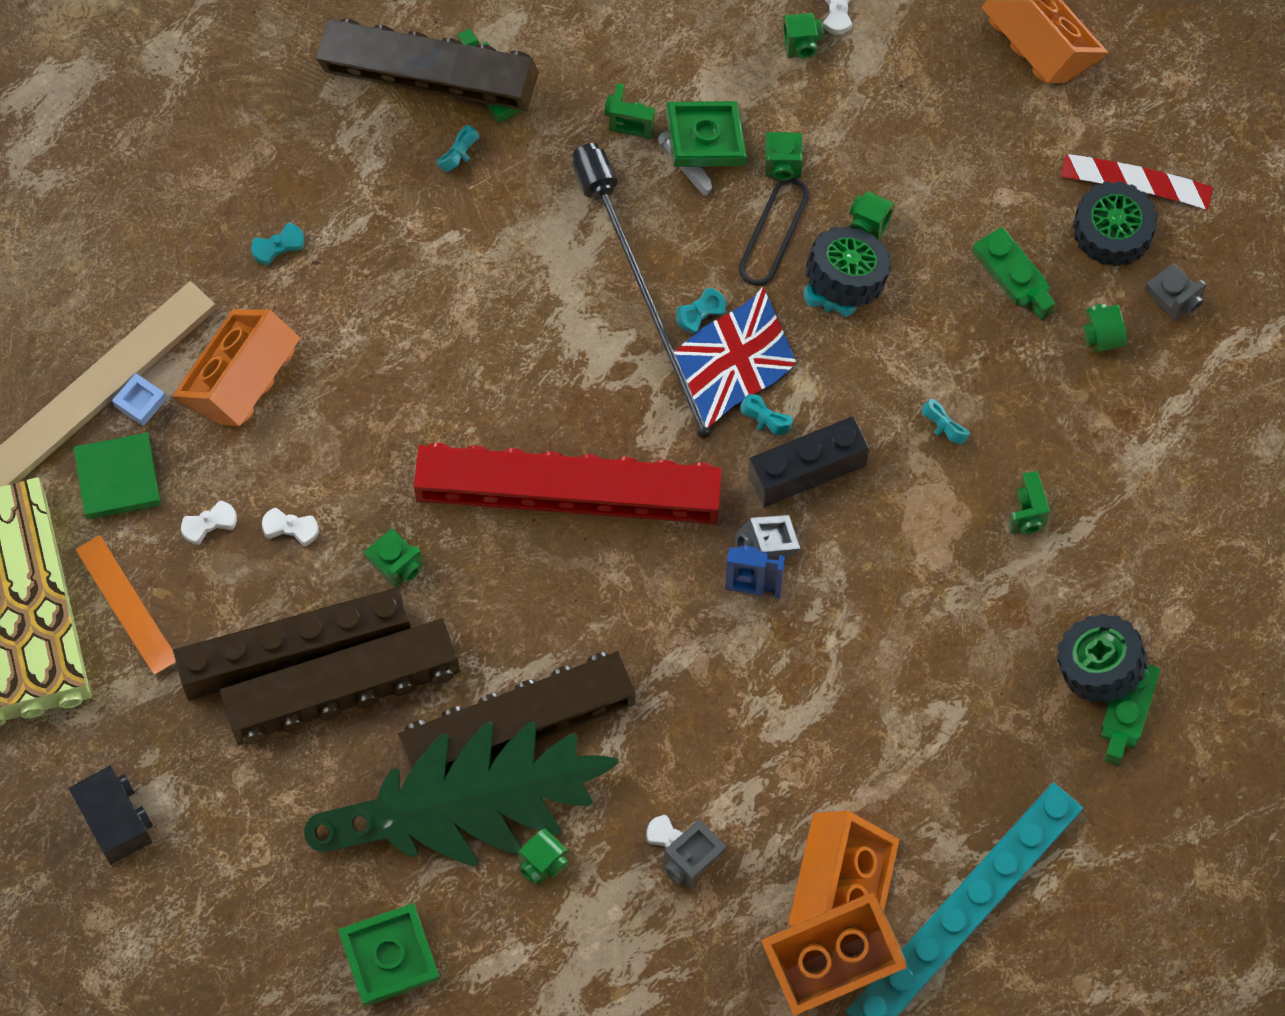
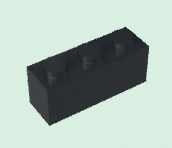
[748,416,869,507]

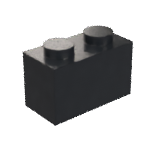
[68,765,153,865]

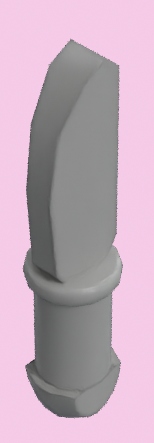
[658,131,712,196]

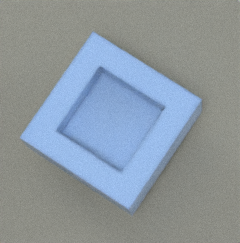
[112,373,167,426]

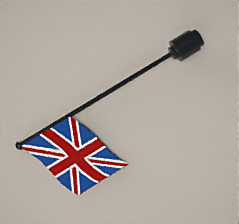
[572,143,796,438]

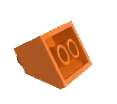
[981,0,1109,83]
[172,309,300,426]
[788,810,900,927]
[761,892,907,1016]

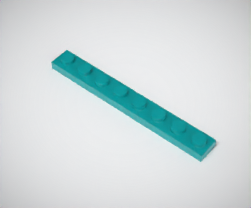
[845,782,1084,1016]

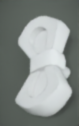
[822,0,852,35]
[181,501,237,546]
[262,508,319,547]
[646,815,683,848]

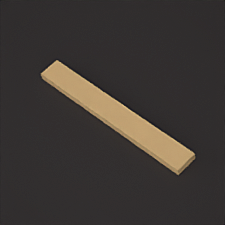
[0,281,217,487]

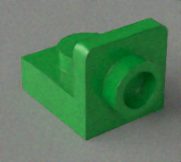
[604,83,655,139]
[765,132,803,180]
[1008,470,1050,535]
[363,528,423,588]

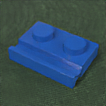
[725,546,785,599]

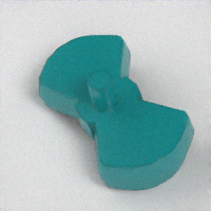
[436,125,479,172]
[251,223,305,266]
[803,283,857,317]
[675,288,726,333]
[740,394,793,435]
[921,399,970,445]

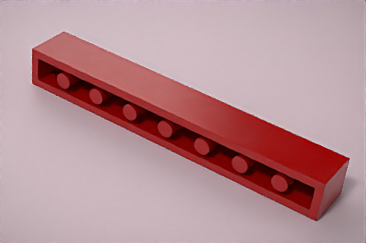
[413,443,722,524]

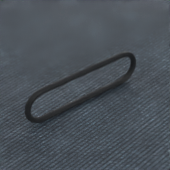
[739,178,809,285]

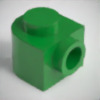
[783,12,822,58]
[849,191,895,241]
[1082,304,1127,353]
[518,828,569,884]

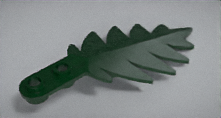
[304,721,619,866]

